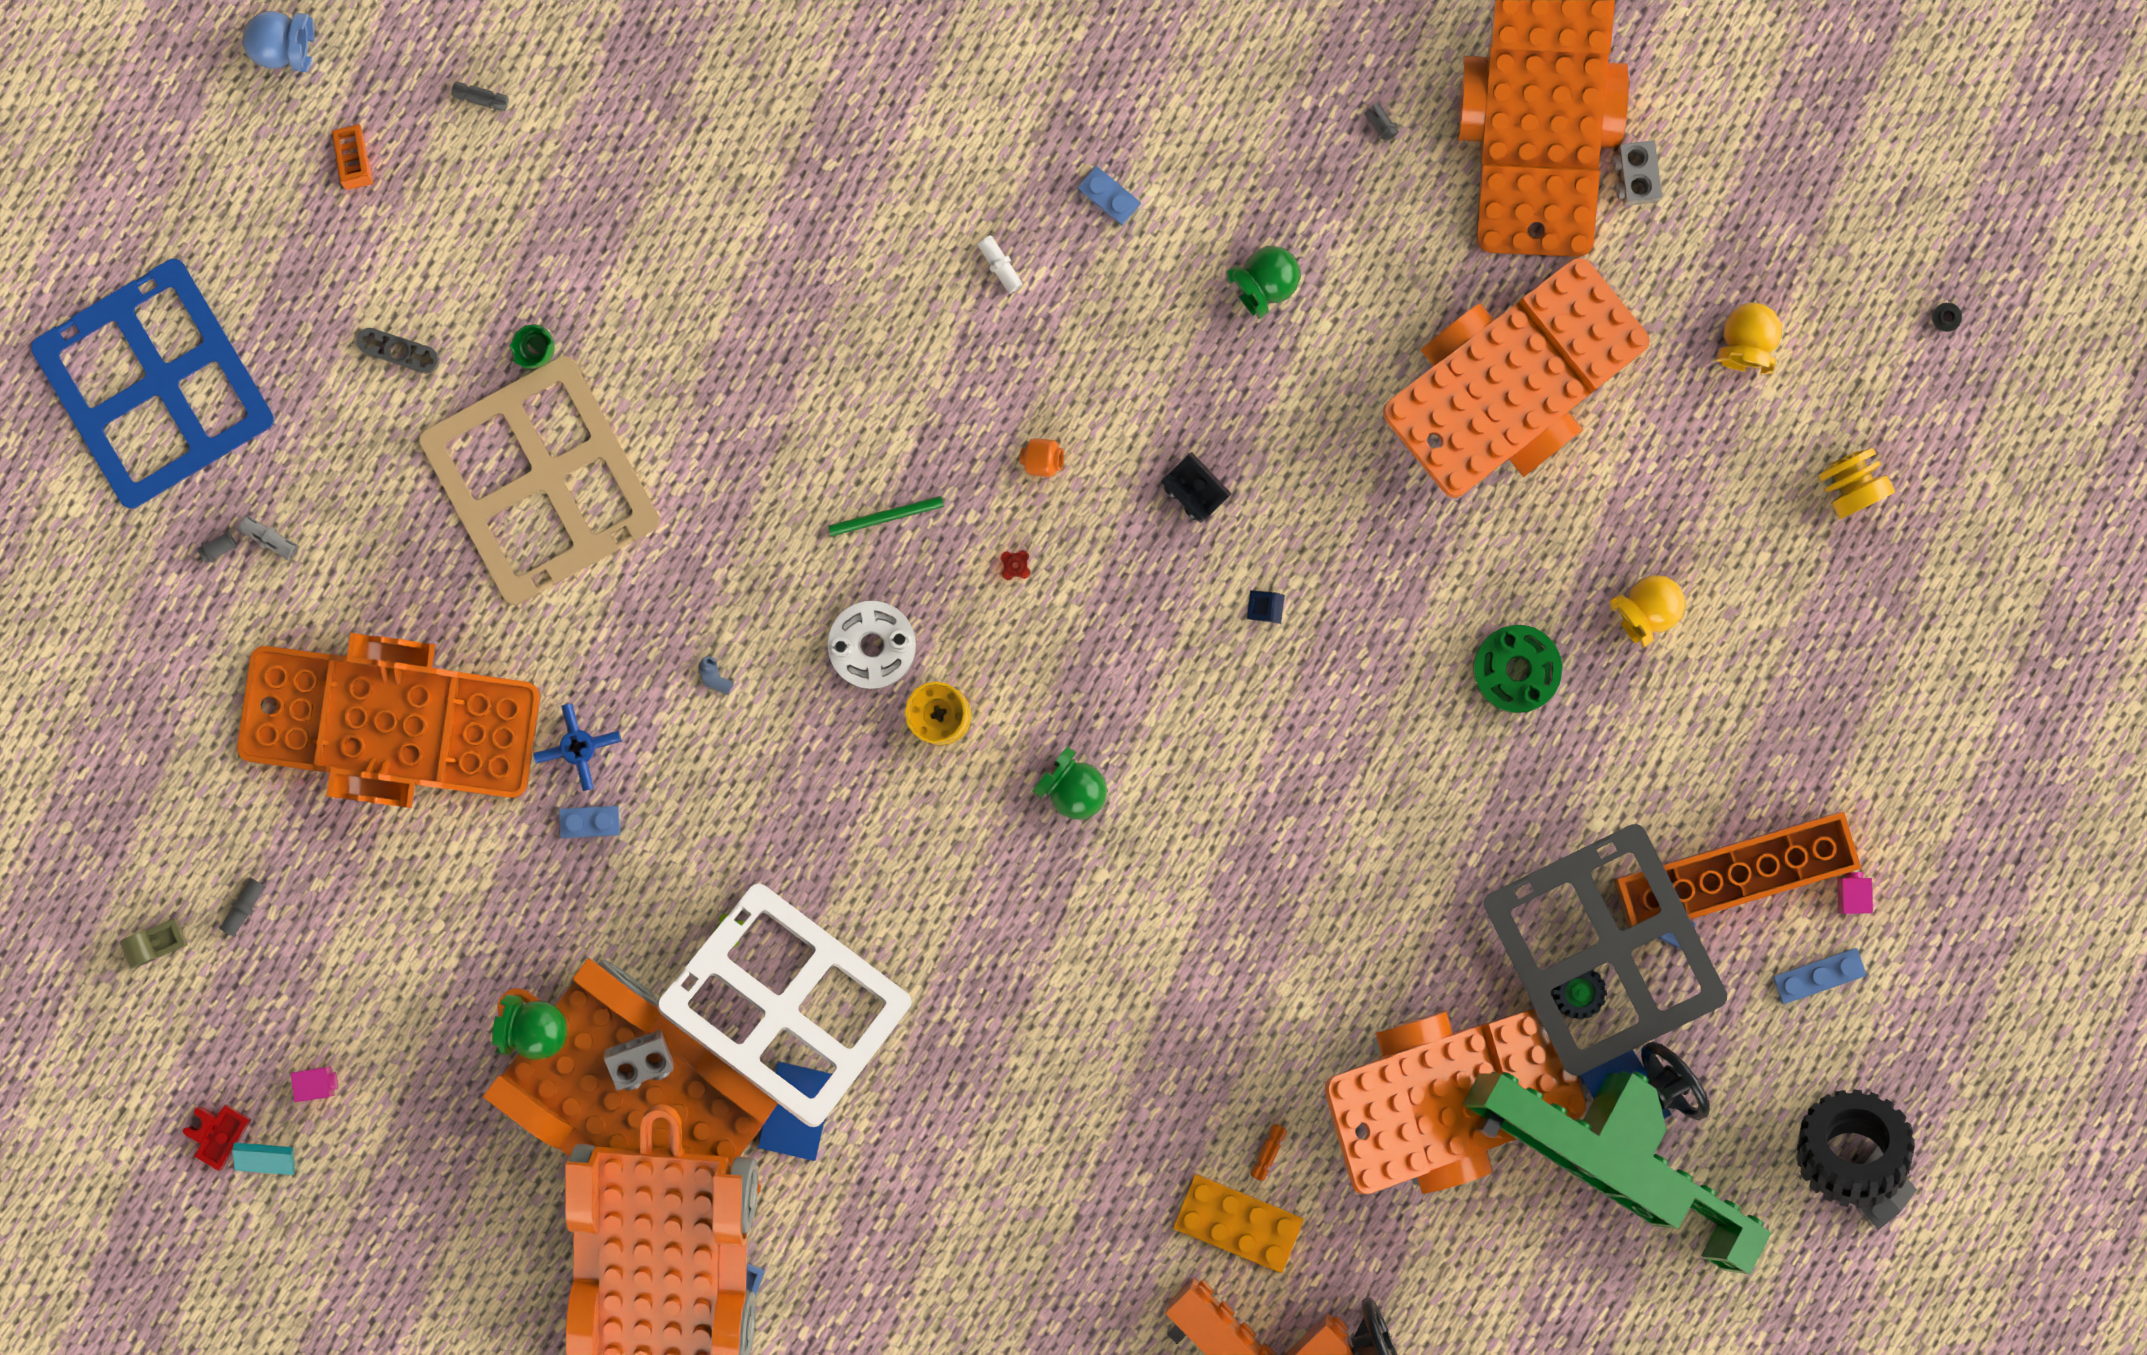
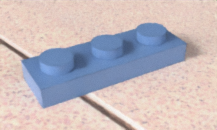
[1772,948,1867,1004]

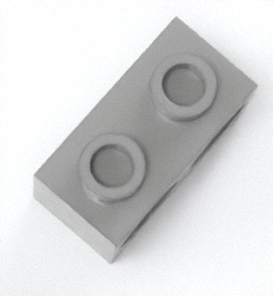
[1613,140,1662,206]
[604,1029,674,1091]

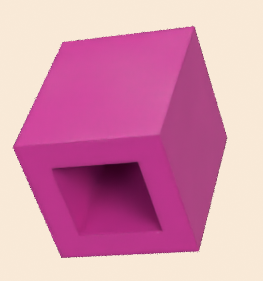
[1837,872,1873,914]
[290,1066,339,1102]

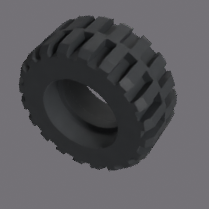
[1796,1089,1915,1208]

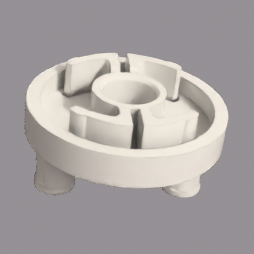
[828,601,916,689]

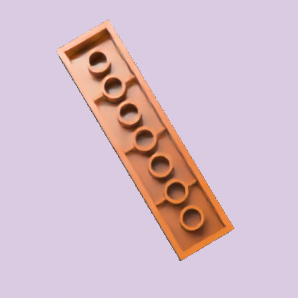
[1613,812,1862,928]

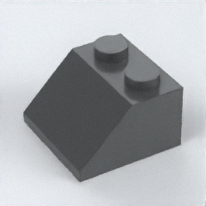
[1852,1145,1917,1231]

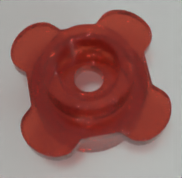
[1000,550,1031,580]

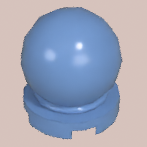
[242,11,315,72]

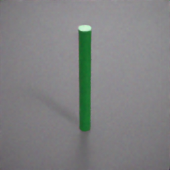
[828,496,944,537]

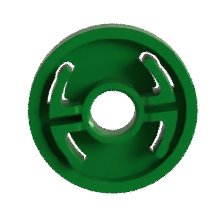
[1473,625,1563,713]

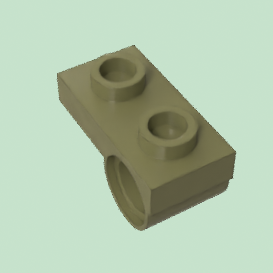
[120,918,188,969]

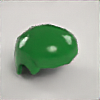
[510,324,555,369]

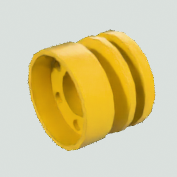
[1817,448,1896,520]
[905,681,972,746]

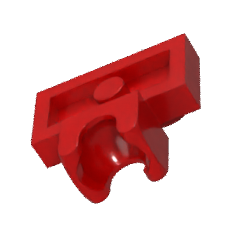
[182,1104,252,1171]

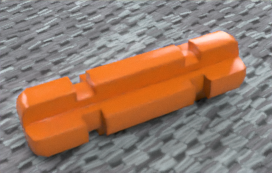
[1250,1124,1287,1181]

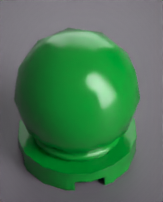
[1225,246,1301,319]
[1033,746,1108,820]
[492,995,568,1060]

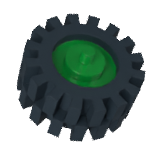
[1551,969,1607,1019]

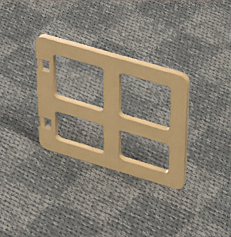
[420,356,660,605]

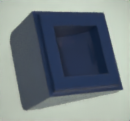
[1247,590,1285,624]

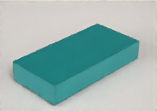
[232,1143,295,1175]

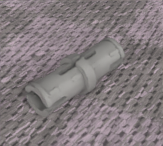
[238,515,298,561]

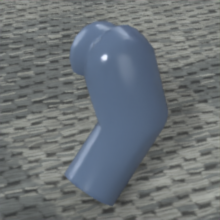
[698,656,734,695]

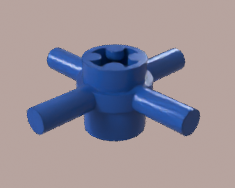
[533,703,622,791]

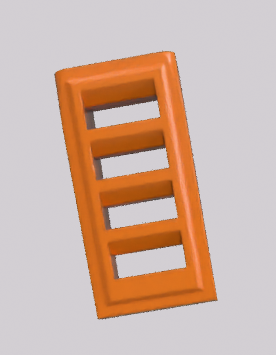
[332,124,373,190]

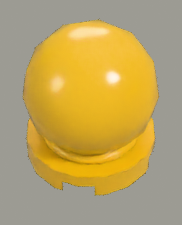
[1716,302,1782,375]
[1609,575,1686,649]

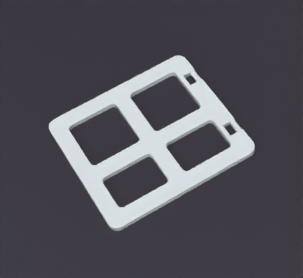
[658,884,912,1127]

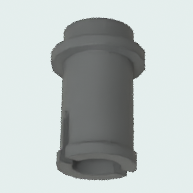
[1364,103,1399,142]
[197,531,237,563]

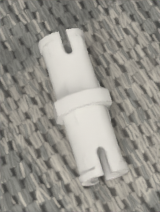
[977,236,1023,294]

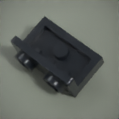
[1161,452,1232,523]

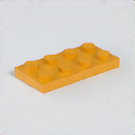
[1173,1173,1304,1273]

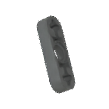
[356,328,440,374]

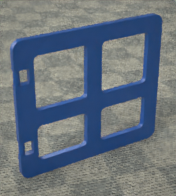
[31,259,274,509]

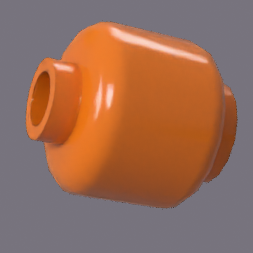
[1019,438,1064,477]

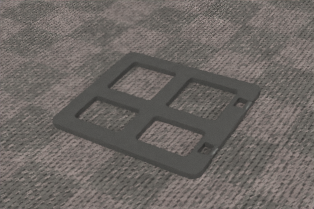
[1484,824,1727,1076]

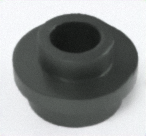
[1932,303,1962,332]

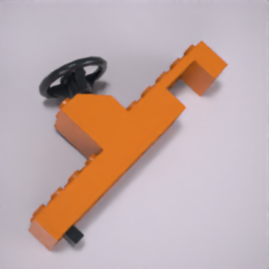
[1165,1277,1398,1355]

